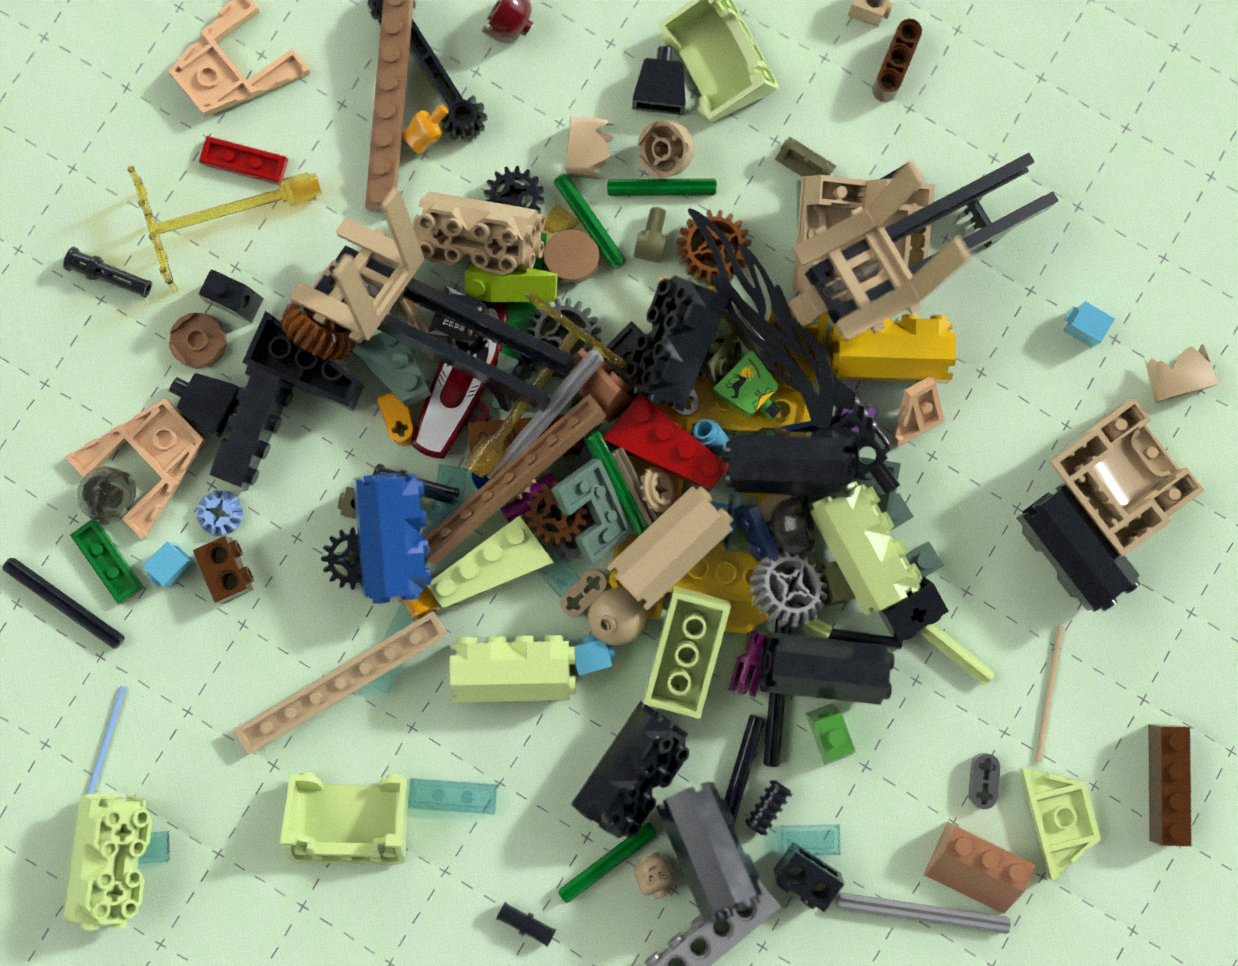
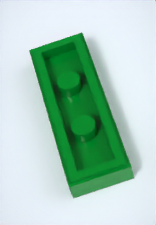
[70,518,145,604]

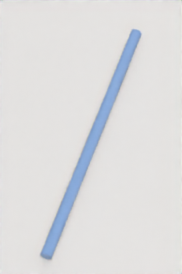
[87,686,126,794]

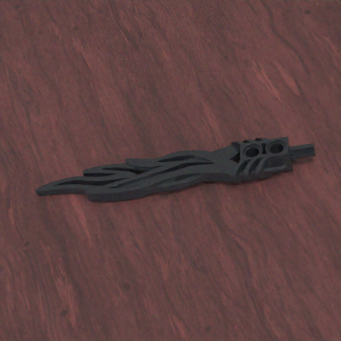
[688,208,901,495]

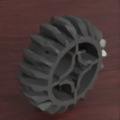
[526,298,601,374]

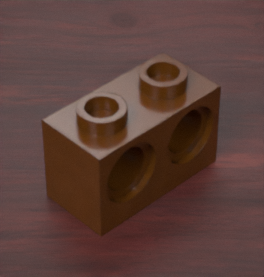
[193,536,254,604]

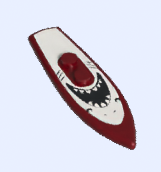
[411,300,509,459]

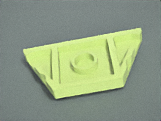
[1019,767,1101,880]

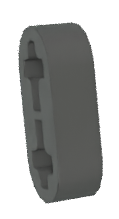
[968,753,1000,809]

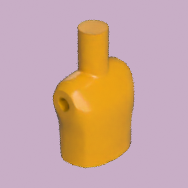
[402,104,449,154]
[400,585,440,621]

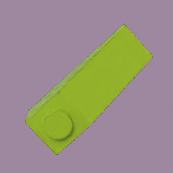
[465,263,558,302]

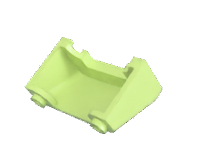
[658,0,778,122]
[280,772,409,865]

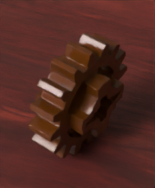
[525,481,589,545]

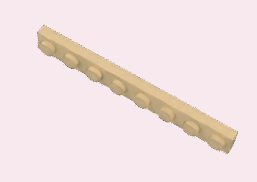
[234,611,449,755]

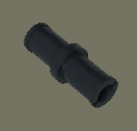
[496,902,557,947]

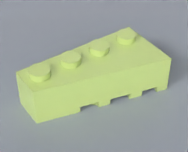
[427,516,556,608]

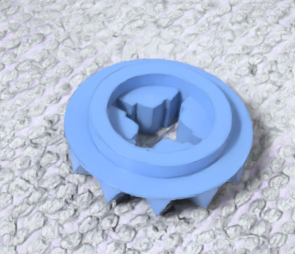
[196,491,243,536]

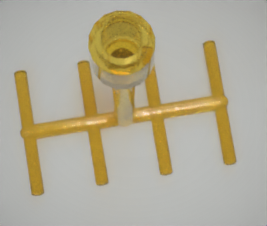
[127,166,322,292]
[465,291,626,478]

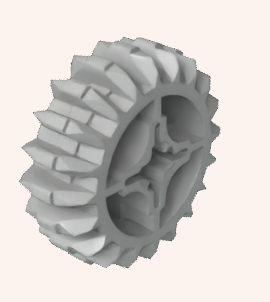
[749,549,828,629]

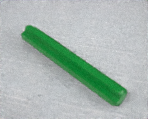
[554,173,626,269]
[607,178,717,196]
[585,431,649,535]
[558,822,657,903]

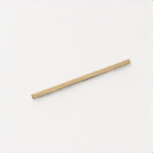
[1035,625,1064,762]

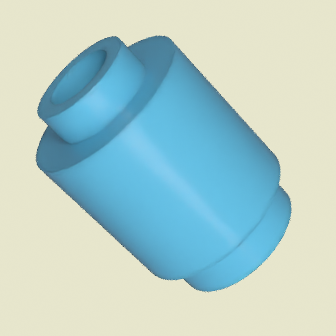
[693,419,730,457]

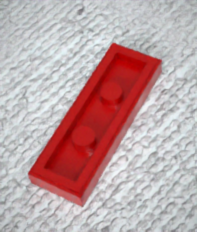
[199,136,288,186]

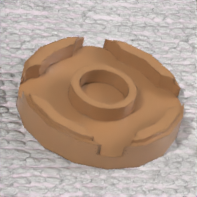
[543,229,599,284]
[169,312,227,369]

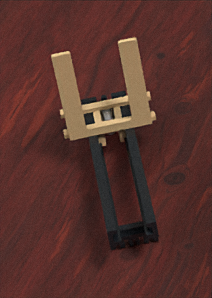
[789,153,1059,341]
[289,188,573,412]

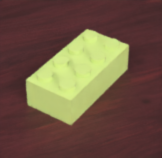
[643,586,731,719]

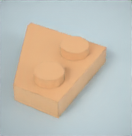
[892,376,945,447]

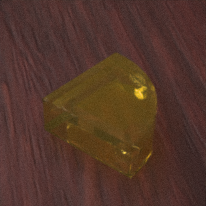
[543,204,579,233]

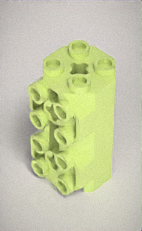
[810,481,923,616]
[450,635,576,703]
[64,794,152,930]

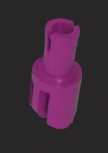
[500,472,559,523]
[728,630,767,698]

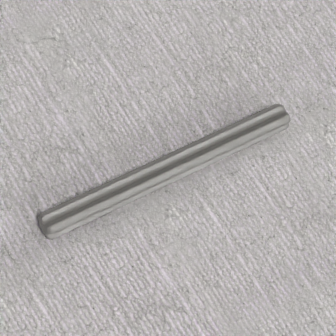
[487,349,603,480]
[836,892,1011,934]

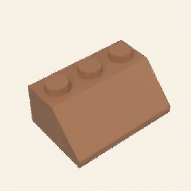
[923,821,1036,914]

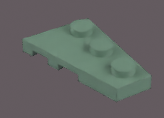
[352,332,431,407]

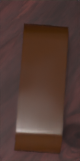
[872,18,922,102]

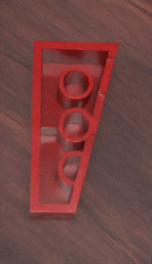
[603,395,729,492]

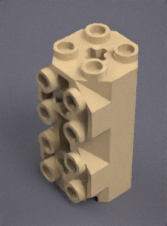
[414,191,545,275]
[606,486,733,610]

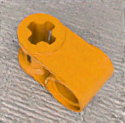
[378,393,416,447]

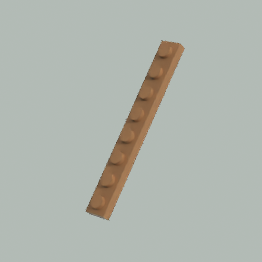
[365,0,414,211]
[423,394,606,565]

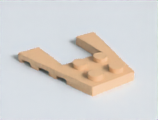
[169,0,311,117]
[65,398,207,539]

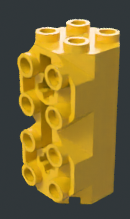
[827,314,956,384]

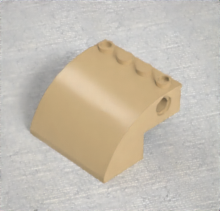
[792,175,935,291]
[1049,398,1205,557]

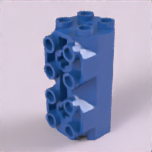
[353,473,431,604]

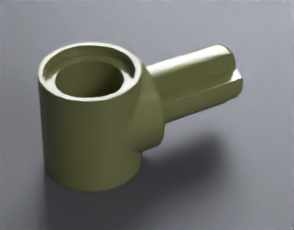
[633,207,666,263]

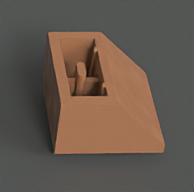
[565,348,634,423]

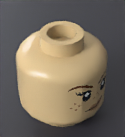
[634,852,677,900]

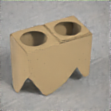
[565,116,615,180]
[1145,344,1218,402]

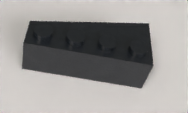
[242,310,364,411]
[209,364,293,490]

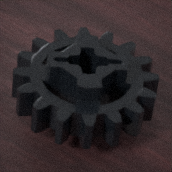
[483,166,545,214]
[321,527,362,590]

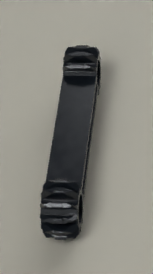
[368,0,487,142]

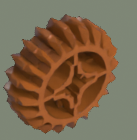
[676,209,752,285]
[280,301,356,361]

